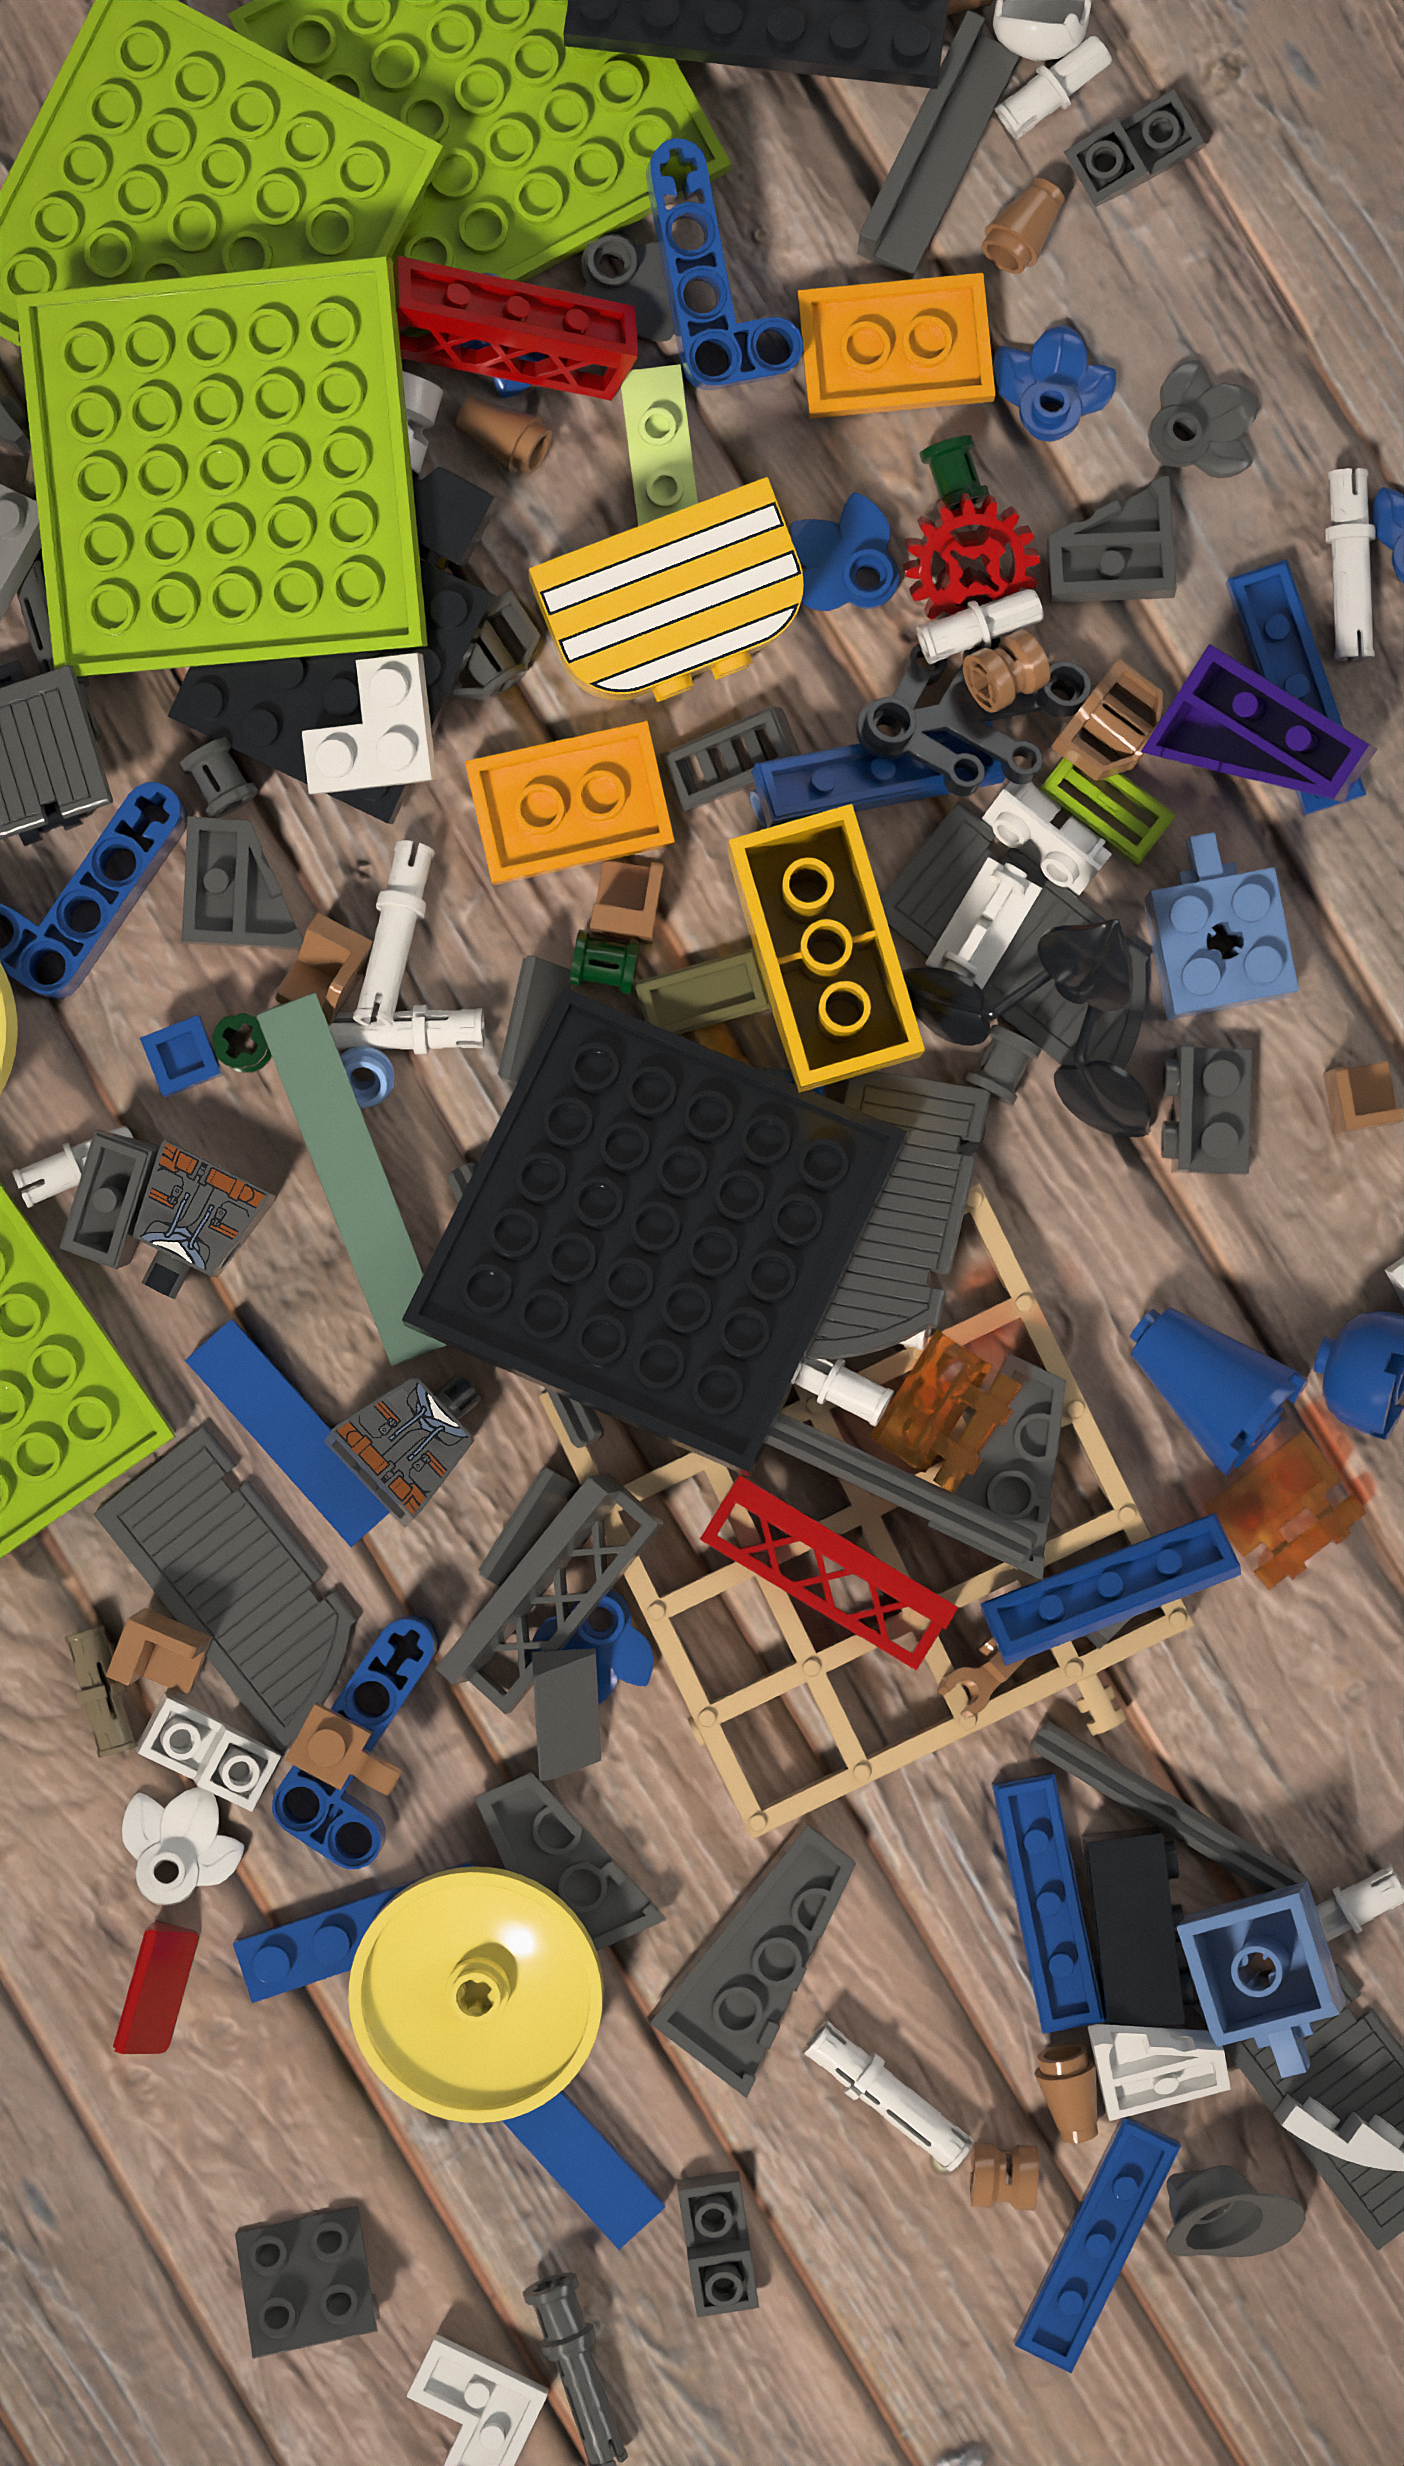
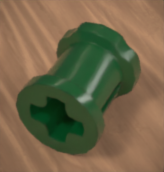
[919,435,990,514]
[569,929,641,995]
[212,1013,272,1073]

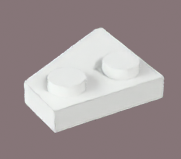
[1088,2024,1231,2121]

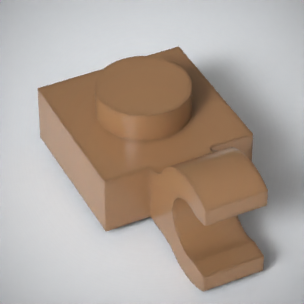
[937,1634,1027,1719]
[285,1702,403,1796]

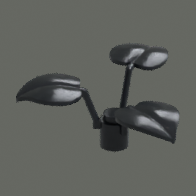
[902,919,1151,1137]

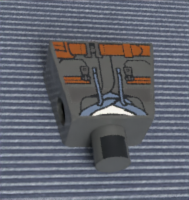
[133,1140,277,1299]
[324,1374,481,1528]

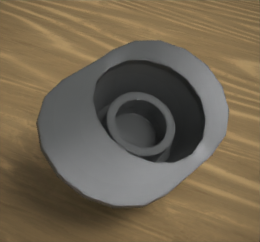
[1166,2165,1306,2257]

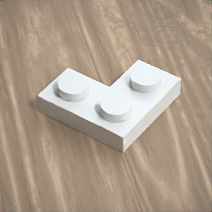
[302,653,437,795]
[406,2334,549,2466]

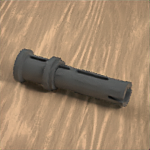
[523,2272,628,2466]

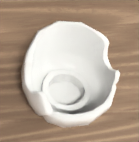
[993,0,1091,62]

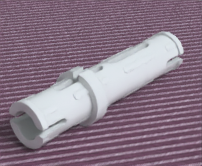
[1325,468,1376,661]
[353,840,435,1030]
[329,1005,485,1055]
[802,2020,974,2172]

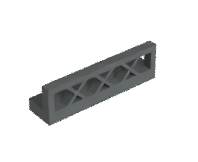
[857,10,1020,280]
[435,1473,664,1714]

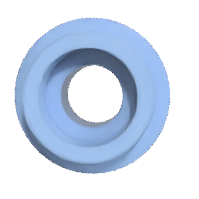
[340,1046,395,1108]

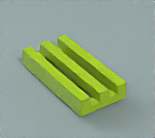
[1039,758,1176,867]

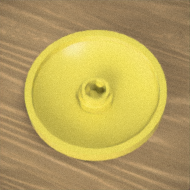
[348,1866,604,2123]

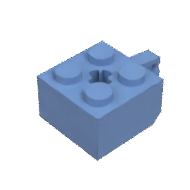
[1145,832,1299,1021]
[1177,1881,1346,2078]

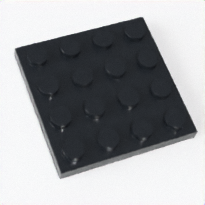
[167,559,497,824]

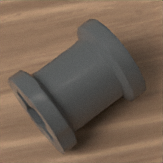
[179,737,259,818]
[965,1025,1042,1106]

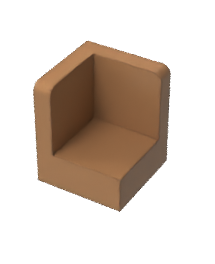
[590,861,664,944]
[275,913,373,1027]
[1323,1061,1404,1135]
[106,1608,213,1694]

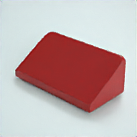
[113,1920,199,2054]

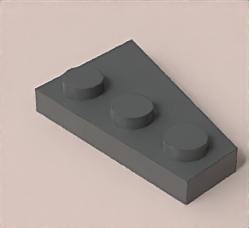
[926,1353,1066,1580]
[474,1770,666,1951]

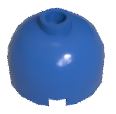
[1314,1311,1404,1440]

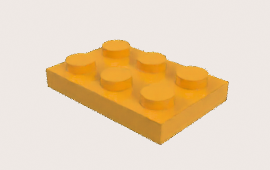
[797,273,995,419]
[465,721,675,886]

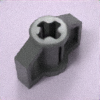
[450,589,541,700]

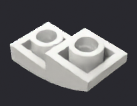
[135,1693,281,1812]
[1273,2094,1404,2171]

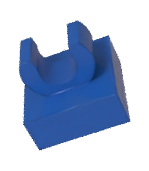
[140,1015,224,1098]

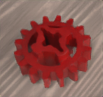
[903,493,1041,620]

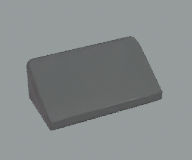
[498,955,571,1085]
[59,1130,160,1269]
[478,1466,581,1586]
[532,1648,601,1782]

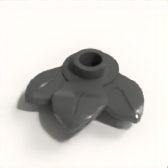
[581,233,674,342]
[1148,360,1258,478]

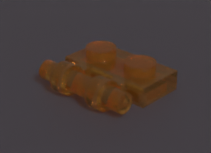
[870,1330,1022,1494]
[1202,1430,1367,1591]

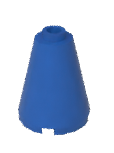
[1129,1307,1308,1476]

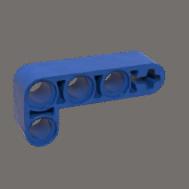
[646,138,803,390]
[0,782,188,999]
[272,1615,438,1869]

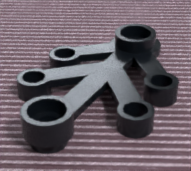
[856,637,1091,797]

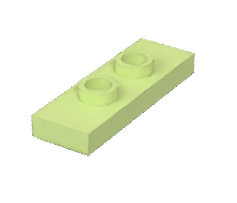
[621,364,698,526]

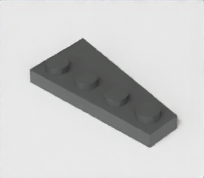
[647,1821,856,2098]

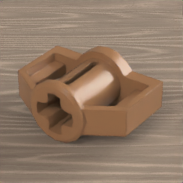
[1051,658,1164,781]

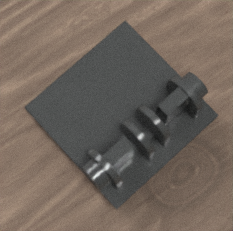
[235,2206,380,2359]

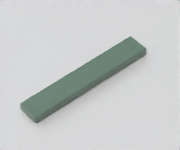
[256,991,447,1366]

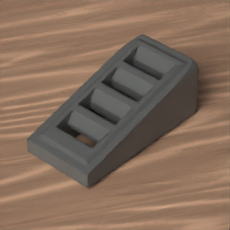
[660,706,801,812]

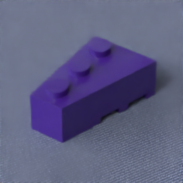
[1141,644,1377,802]

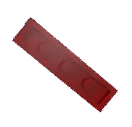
[393,256,638,401]
[699,1474,959,1671]

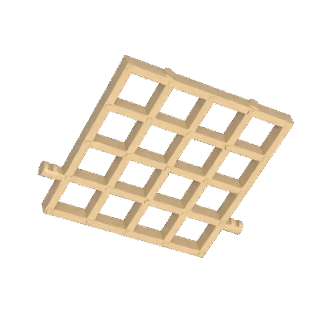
[538,1183,1194,1840]

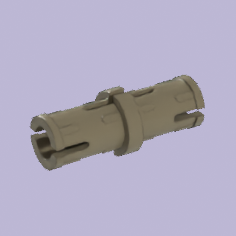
[64,1626,137,1758]

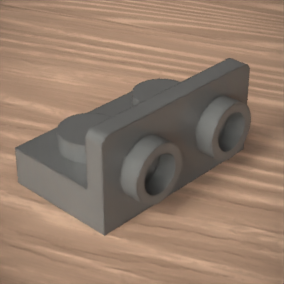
[1161,1044,1252,1175]

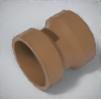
[963,629,1050,713]
[970,2142,1039,2211]

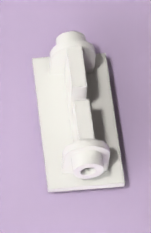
[982,782,1112,897]
[925,857,1042,989]

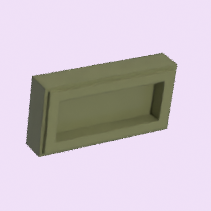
[634,948,771,1036]

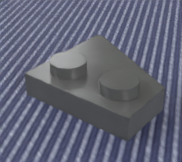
[1046,476,1177,603]
[181,816,303,950]

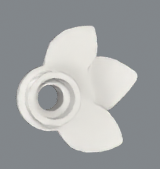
[122,1787,244,1906]

